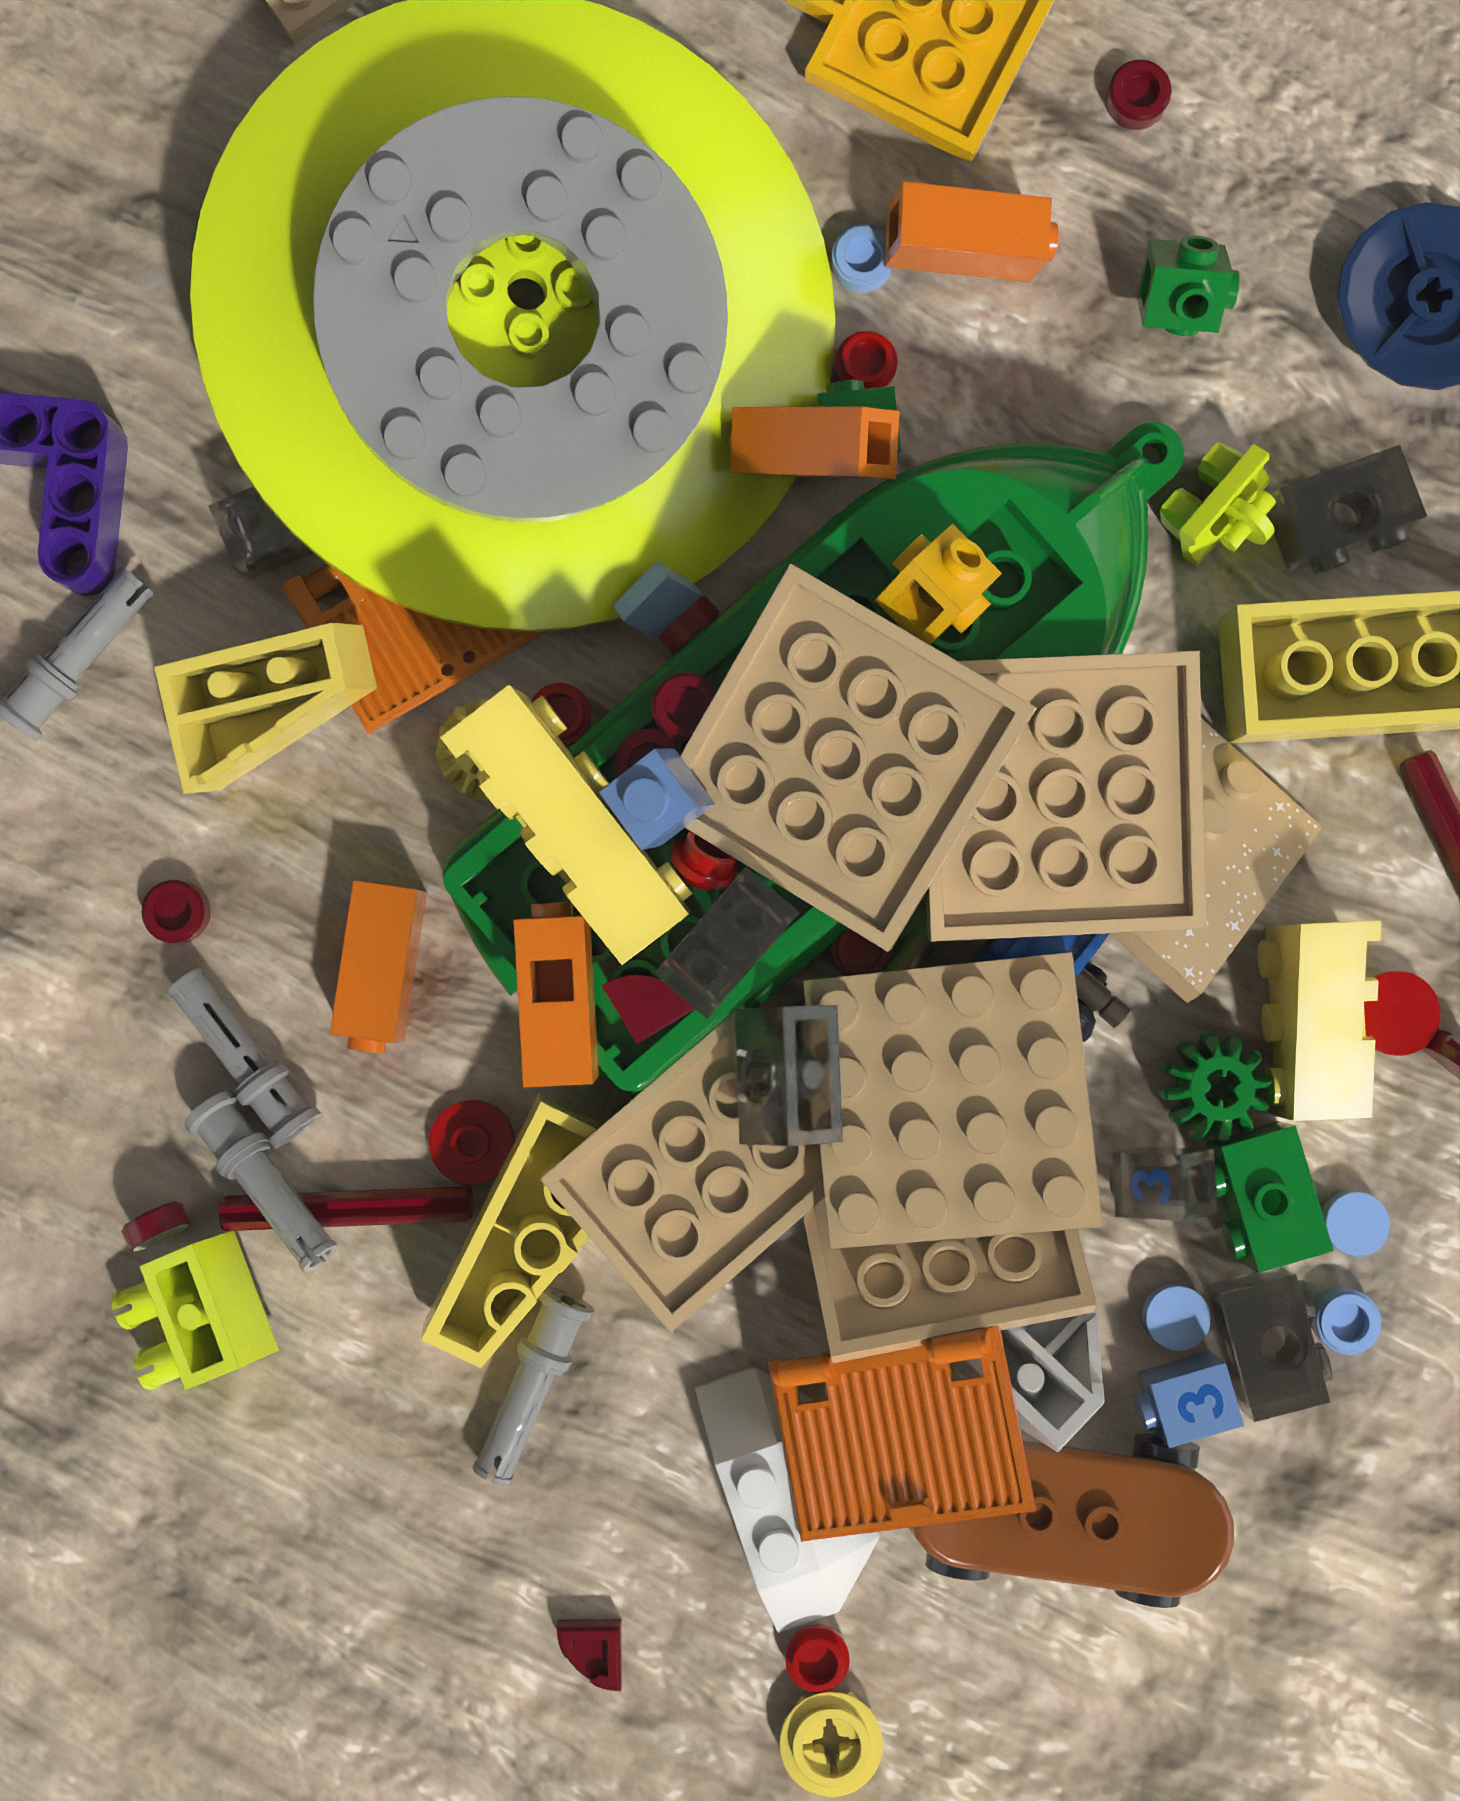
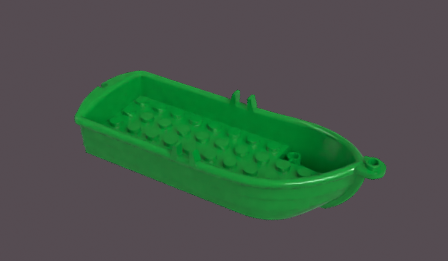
[442,422,1184,1096]

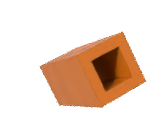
[885,181,1059,282]
[729,407,900,479]
[330,880,427,1053]
[514,902,599,1088]

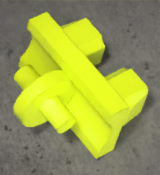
[1160,442,1276,567]

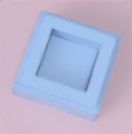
[613,561,702,640]

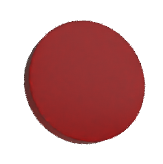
[1364,971,1441,1056]
[429,1100,515,1185]

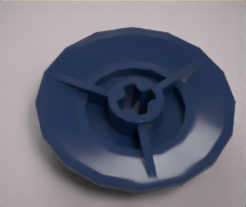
[1337,202,1460,391]

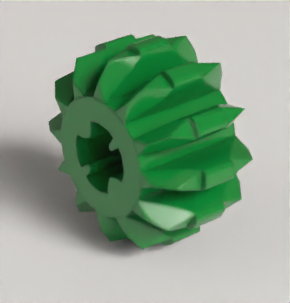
[1159,1032,1272,1142]

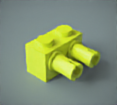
[111,1231,279,1390]

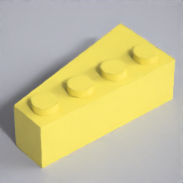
[440,685,693,965]
[421,1094,603,1368]

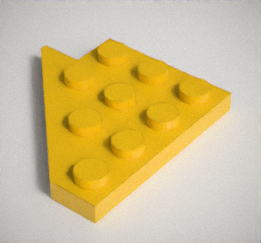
[786,0,1055,164]

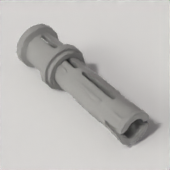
[0,566,155,742]
[167,968,322,1149]
[184,1090,338,1272]
[472,1287,595,1486]

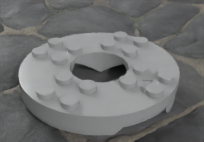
[313,97,728,523]

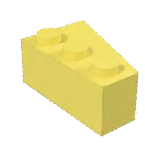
[154,623,377,794]
[1257,920,1381,1121]

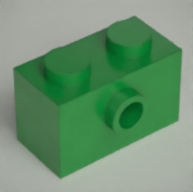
[1203,1121,1334,1273]

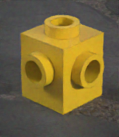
[875,524,1002,645]

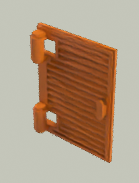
[281,564,548,734]
[768,1325,1036,1542]

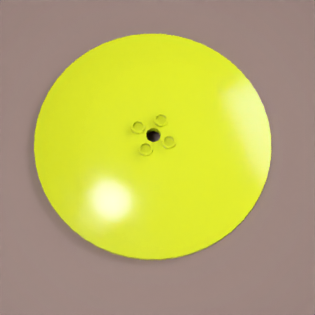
[190,0,835,632]

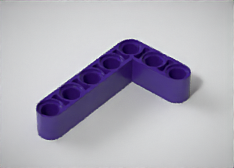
[0,392,128,596]

